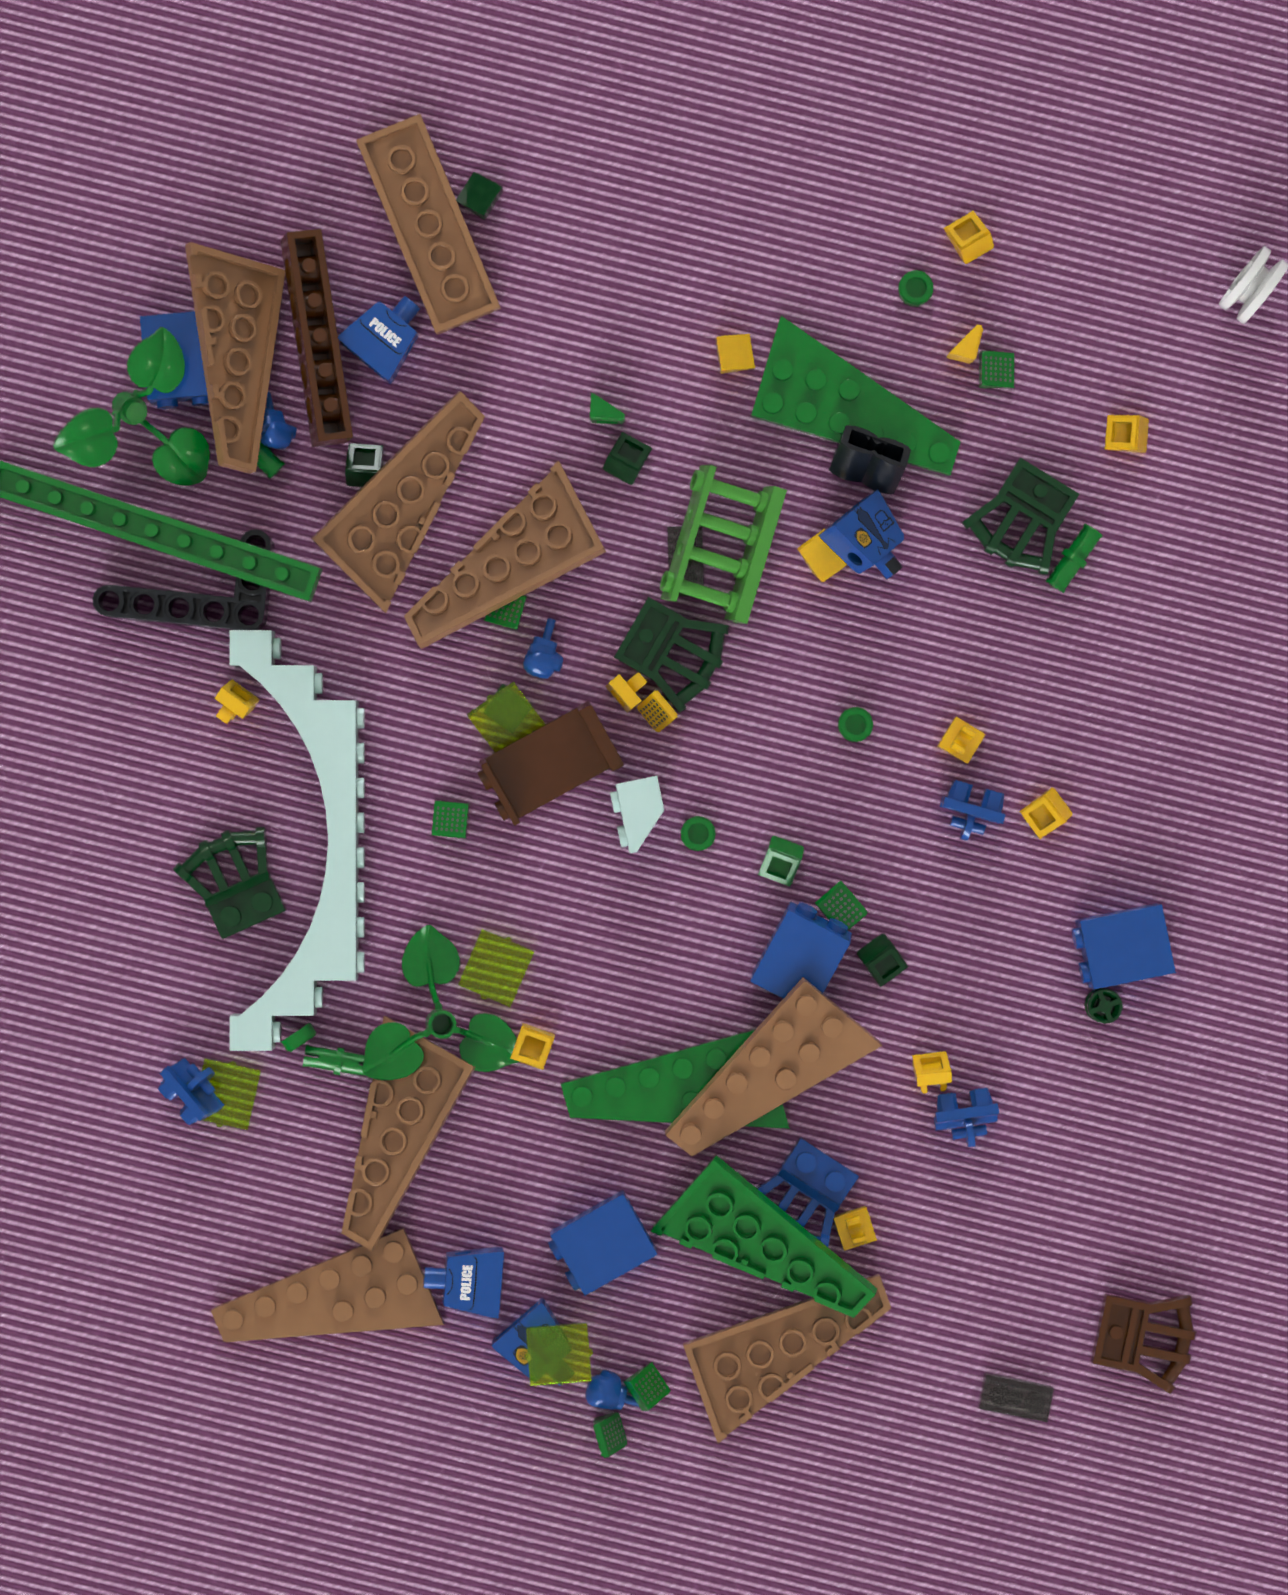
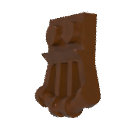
[1091,1294,1196,1394]

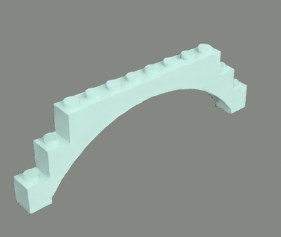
[229,630,365,1051]

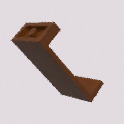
[477,700,624,826]

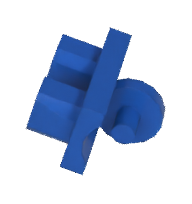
[939,780,1006,841]
[158,1058,224,1125]
[934,1088,999,1148]

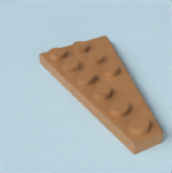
[185,242,285,474]
[311,391,485,613]
[404,460,606,649]
[665,977,882,1157]
[341,1016,476,1251]
[210,1227,444,1342]
[683,1274,892,1444]

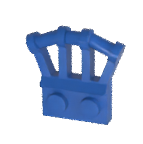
[757,1137,859,1247]

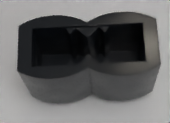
[829,425,911,494]

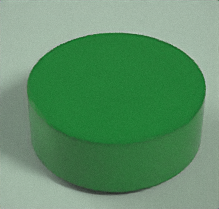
[898,270,934,307]
[838,707,873,742]
[680,816,716,851]
[281,1023,317,1052]

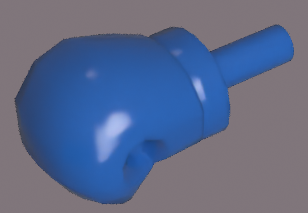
[261,392,297,449]
[523,618,563,679]
[585,1370,639,1410]

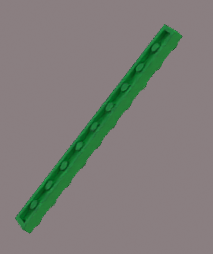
[0,461,323,602]

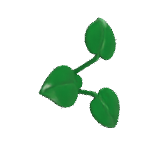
[53,327,210,486]
[362,925,519,1080]

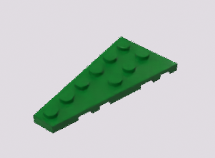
[751,316,960,476]
[561,1028,790,1129]
[650,1155,877,1318]

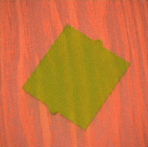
[467,681,545,752]
[458,929,535,1007]
[202,1058,261,1130]
[525,1323,593,1386]

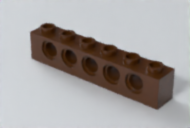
[280,229,353,447]

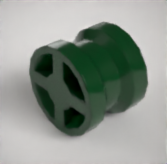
[1084,988,1123,1024]

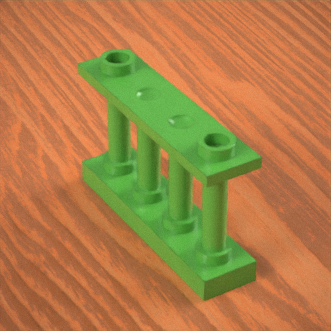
[660,465,787,624]

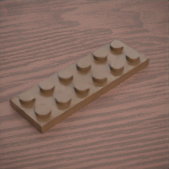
[356,114,501,335]

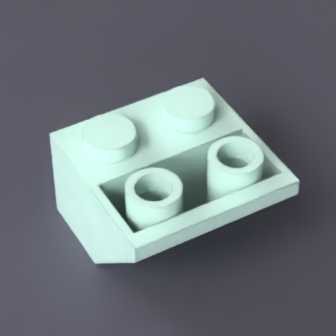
[610,776,664,853]

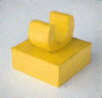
[605,672,647,713]
[214,679,260,724]
[937,716,986,764]
[912,1051,952,1094]
[833,1206,877,1251]

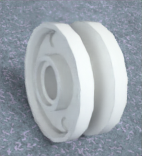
[1219,246,1288,324]

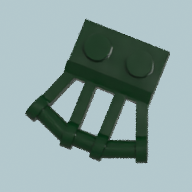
[961,458,1079,575]
[614,597,730,713]
[173,827,287,939]

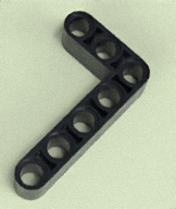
[93,529,274,630]

